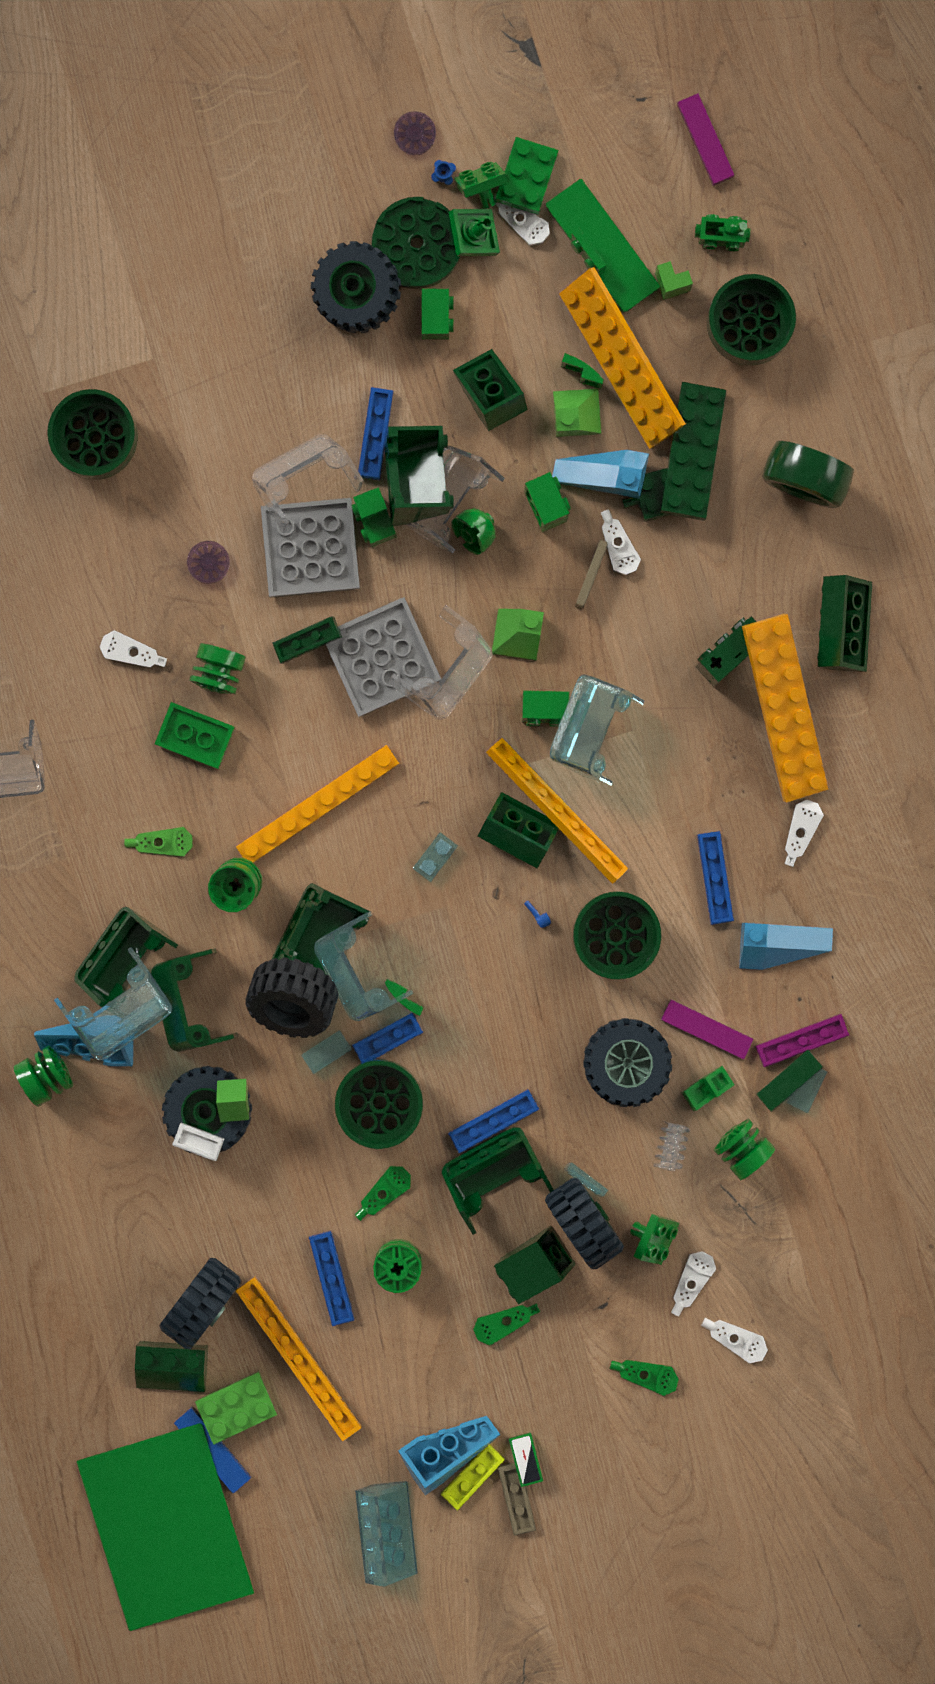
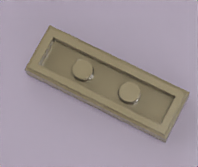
[575,540,608,609]
[498,1462,536,1536]

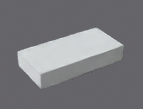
[172,1123,224,1161]

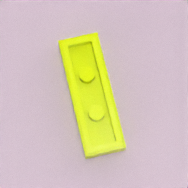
[441,1444,505,1511]

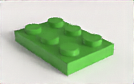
[195,1371,277,1445]

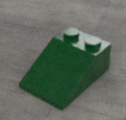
[453,349,528,431]

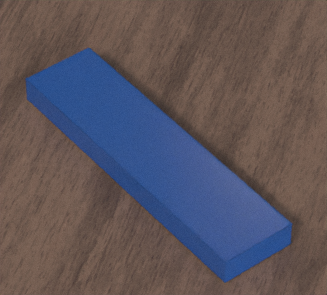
[358,387,394,481]
[697,831,734,925]
[448,1089,539,1153]
[309,1231,355,1326]
[174,1406,251,1493]

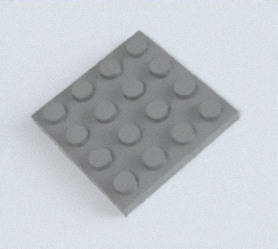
[261,498,360,598]
[326,597,442,717]

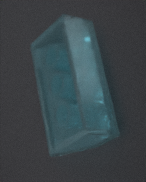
[355,1481,418,1587]

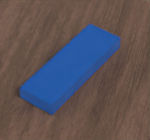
[352,1012,423,1063]

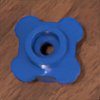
[431,160,456,185]

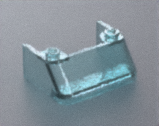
[550,674,644,786]
[314,911,414,1021]
[54,947,172,1060]

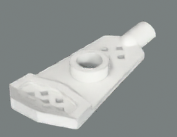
[493,194,550,246]
[601,509,641,575]
[100,630,167,667]
[785,800,824,867]
[671,1251,716,1316]
[701,1318,768,1363]

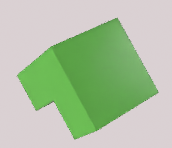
[655,261,693,300]
[216,1079,250,1122]

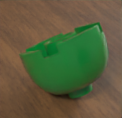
[451,508,496,555]

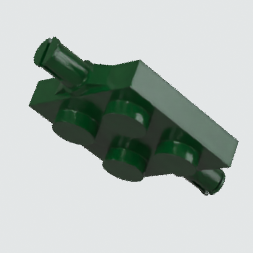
[622,468,669,522]

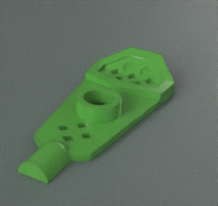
[124,827,193,856]

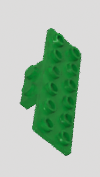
[545,179,660,313]

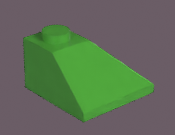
[553,389,601,437]
[492,609,544,660]

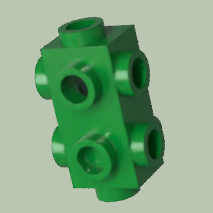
[695,214,751,252]

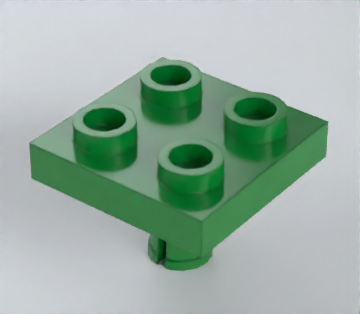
[454,162,508,209]
[449,209,500,256]
[630,1214,680,1265]

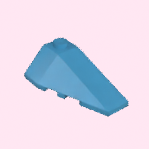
[552,450,649,499]
[739,923,833,970]
[34,1015,133,1066]
[398,1416,500,1496]

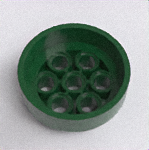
[707,274,796,366]
[47,389,138,480]
[572,891,662,980]
[335,1059,423,1149]

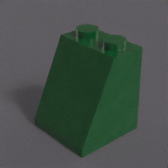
[494,1226,576,1305]

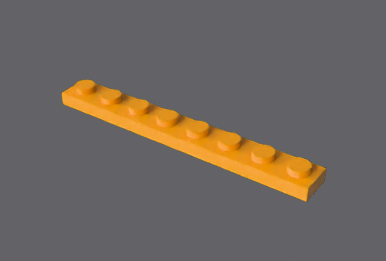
[486,738,628,884]
[236,745,400,863]
[236,1276,362,1442]

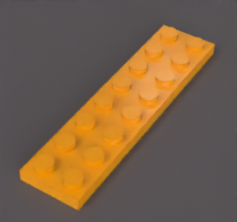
[559,267,686,449]
[742,614,829,803]

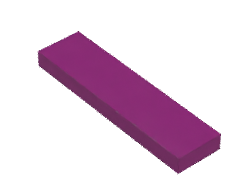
[677,93,734,186]
[661,999,753,1059]
[755,1014,849,1067]

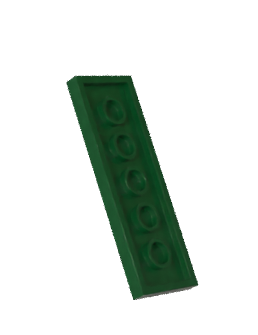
[660,382,726,521]

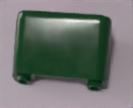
[385,426,454,526]
[272,883,370,986]

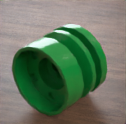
[189,643,246,694]
[208,858,262,912]
[14,1045,73,1107]
[714,1118,776,1181]
[373,1239,422,1293]

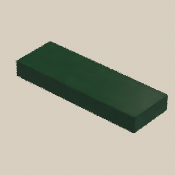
[272,616,342,664]
[756,1050,824,1112]

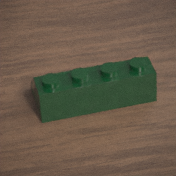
[817,575,873,672]

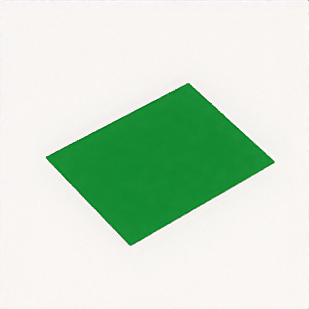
[77,1423,254,1631]

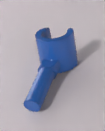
[524,901,551,928]

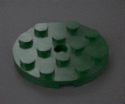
[372,197,460,289]

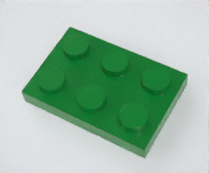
[495,137,559,215]
[154,702,235,769]

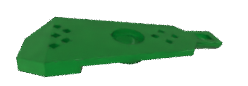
[354,1166,411,1221]
[473,1303,540,1346]
[609,1360,679,1396]

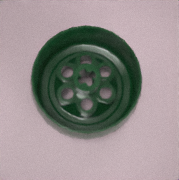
[762,441,854,508]

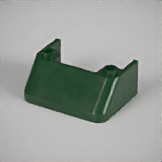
[74,907,178,1021]
[151,948,238,1052]
[442,1127,554,1235]

